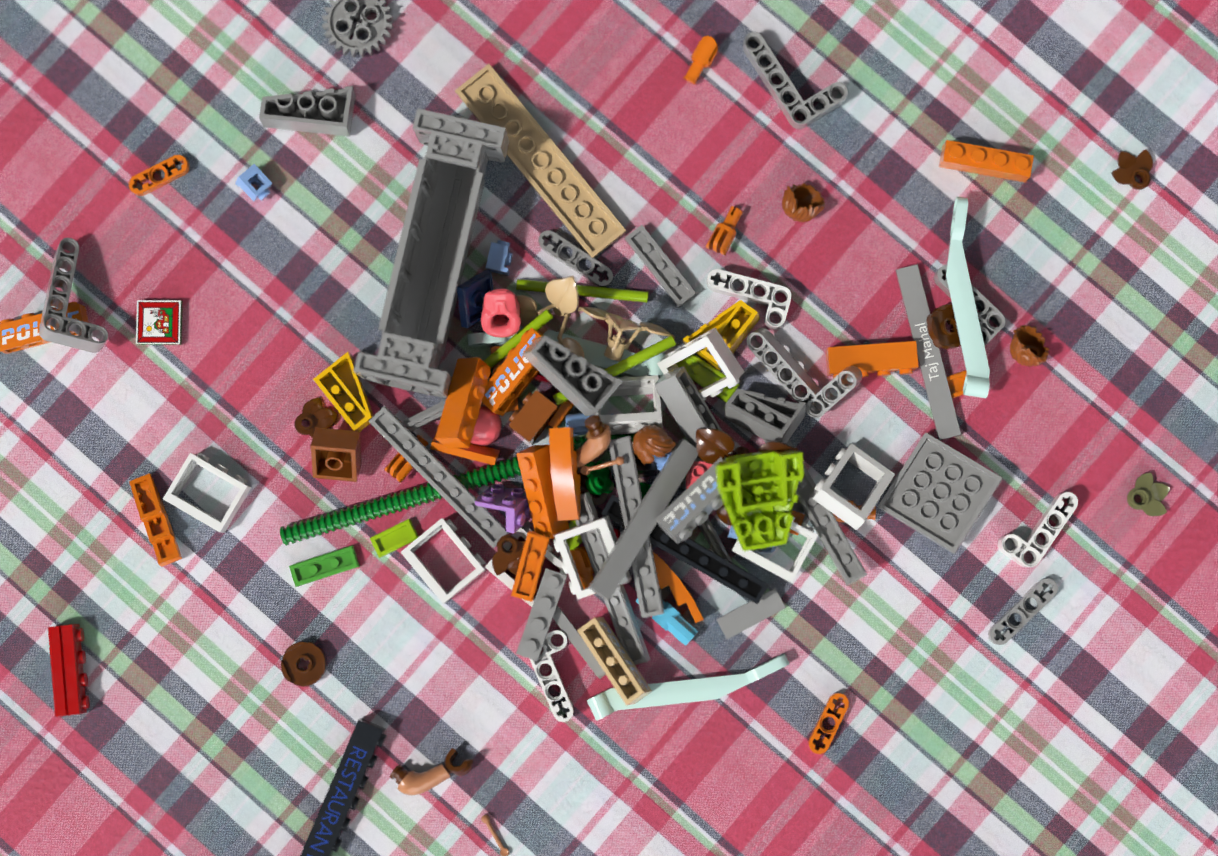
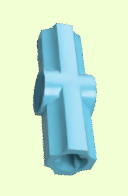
[636,598,698,646]

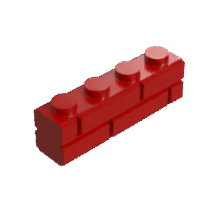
[48,624,90,717]

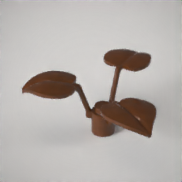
[696,428,798,526]

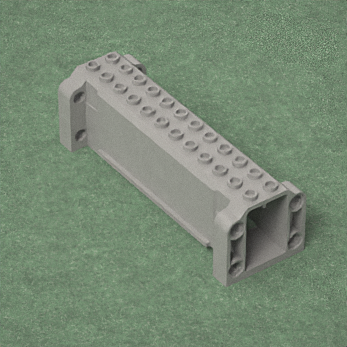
[354,108,509,398]

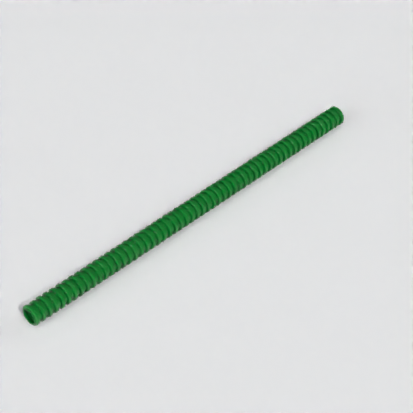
[280,433,636,546]

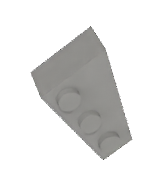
[725,389,806,444]

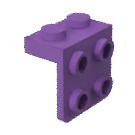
[475,484,532,533]

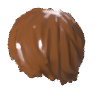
[782,183,825,222]
[1010,325,1049,367]
[633,425,676,464]

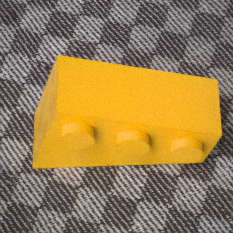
[682,300,760,371]
[313,352,374,431]

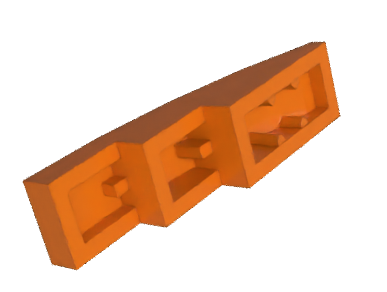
[549,427,580,521]
[129,473,182,567]
[653,552,704,623]

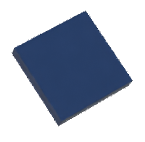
[457,270,493,328]

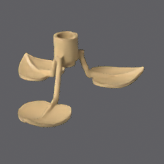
[516,276,585,358]
[578,307,675,361]

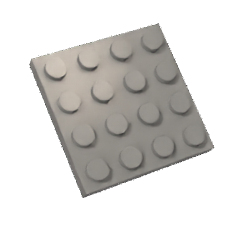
[878,432,1003,554]

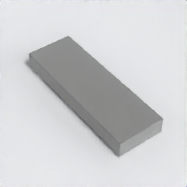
[716,588,786,639]

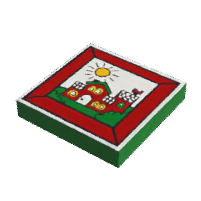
[136,300,183,345]

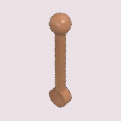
[581,456,624,475]
[481,815,509,856]

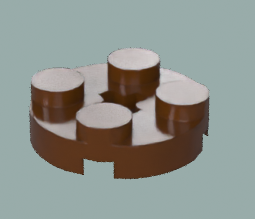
[926,304,961,349]
[281,642,327,687]

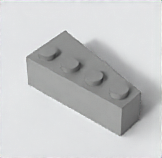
[259,86,356,137]
[522,335,623,416]

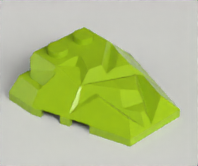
[716,450,804,551]

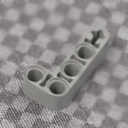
[934,265,1006,346]

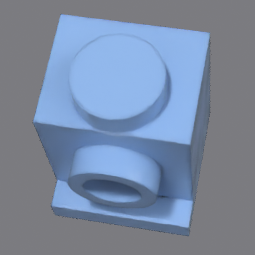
[235,164,272,201]
[486,240,513,276]

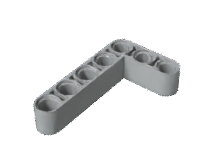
[743,32,848,129]
[39,238,108,353]
[746,328,862,418]

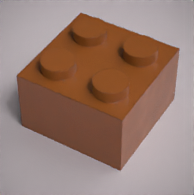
[509,390,558,445]
[311,427,361,482]

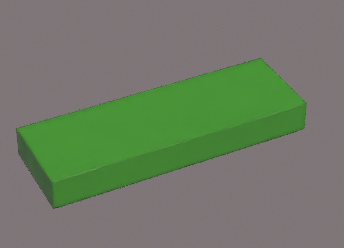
[289,545,360,587]

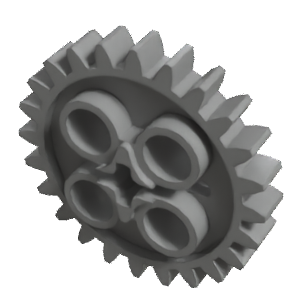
[322,0,393,58]

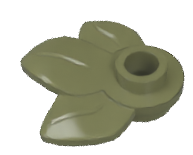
[1127,473,1170,516]

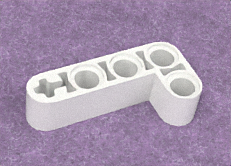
[706,269,791,330]
[998,492,1078,567]
[530,630,574,722]

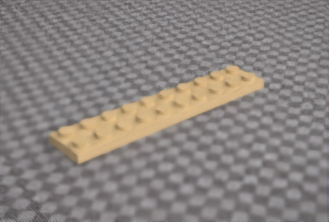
[455,64,626,258]

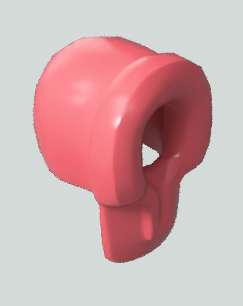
[481,289,521,338]
[471,406,502,446]

